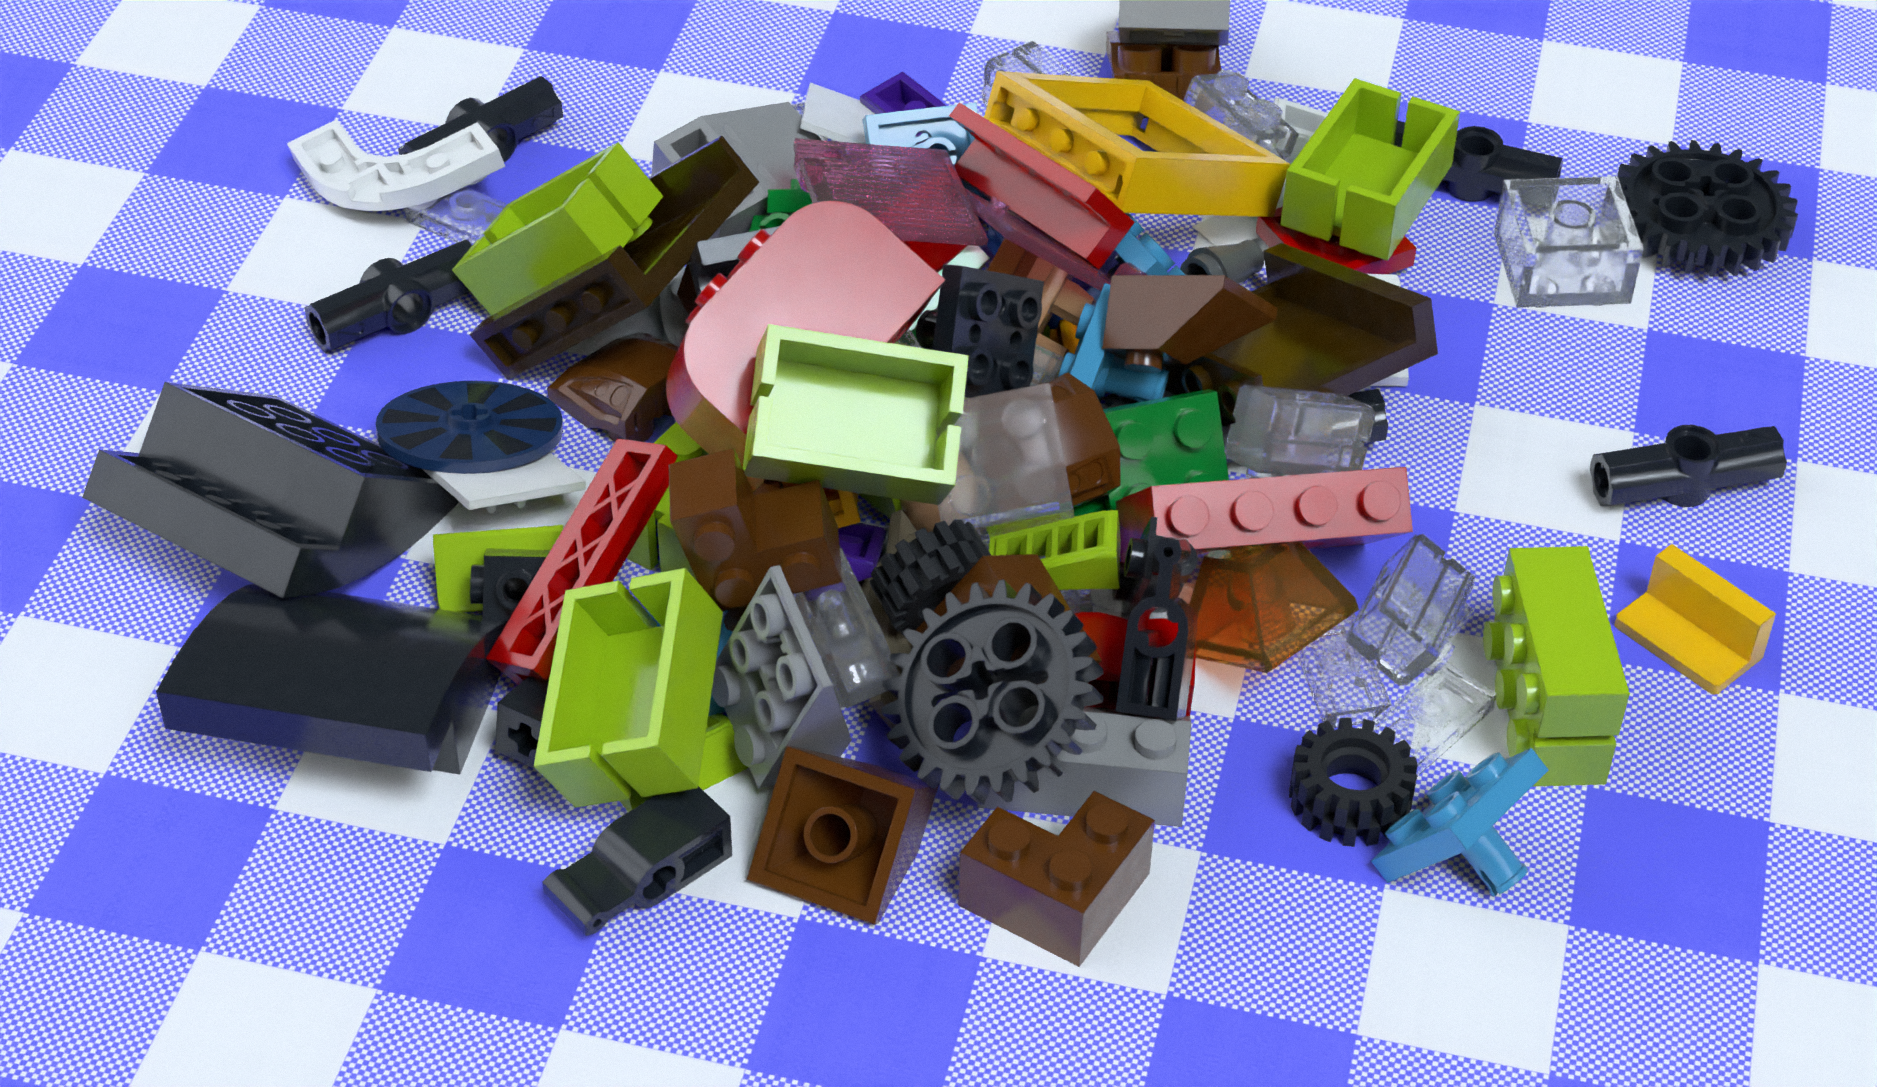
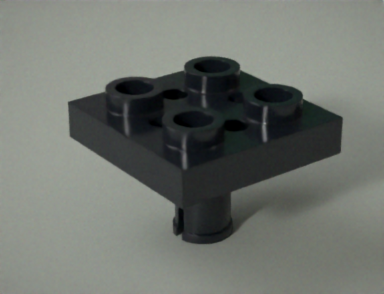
[916,264,1044,401]

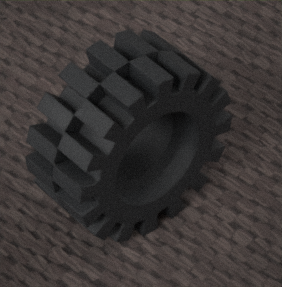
[870,519,991,635]
[1289,717,1418,847]

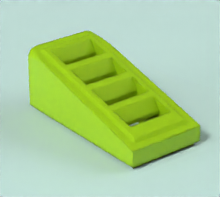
[989,510,1121,590]

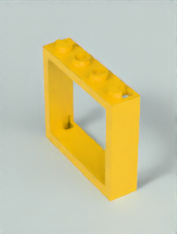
[984,71,1290,217]

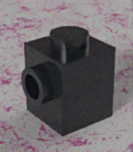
[470,548,550,622]

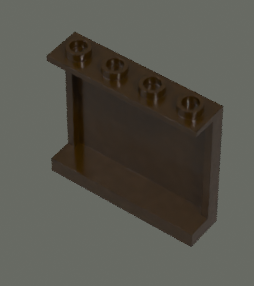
[469,135,760,380]
[1161,243,1438,435]

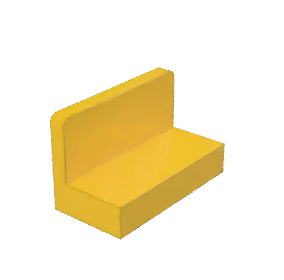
[1614,544,1776,695]

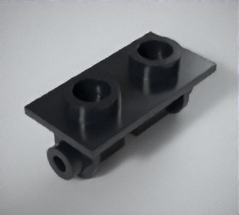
[1112,516,1198,620]

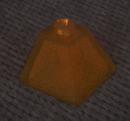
[1189,543,1359,673]

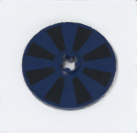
[376,381,563,474]

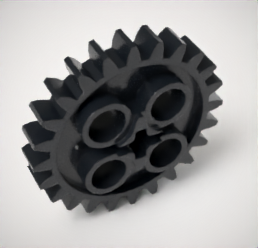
[1608,140,1798,277]
[881,580,1104,805]

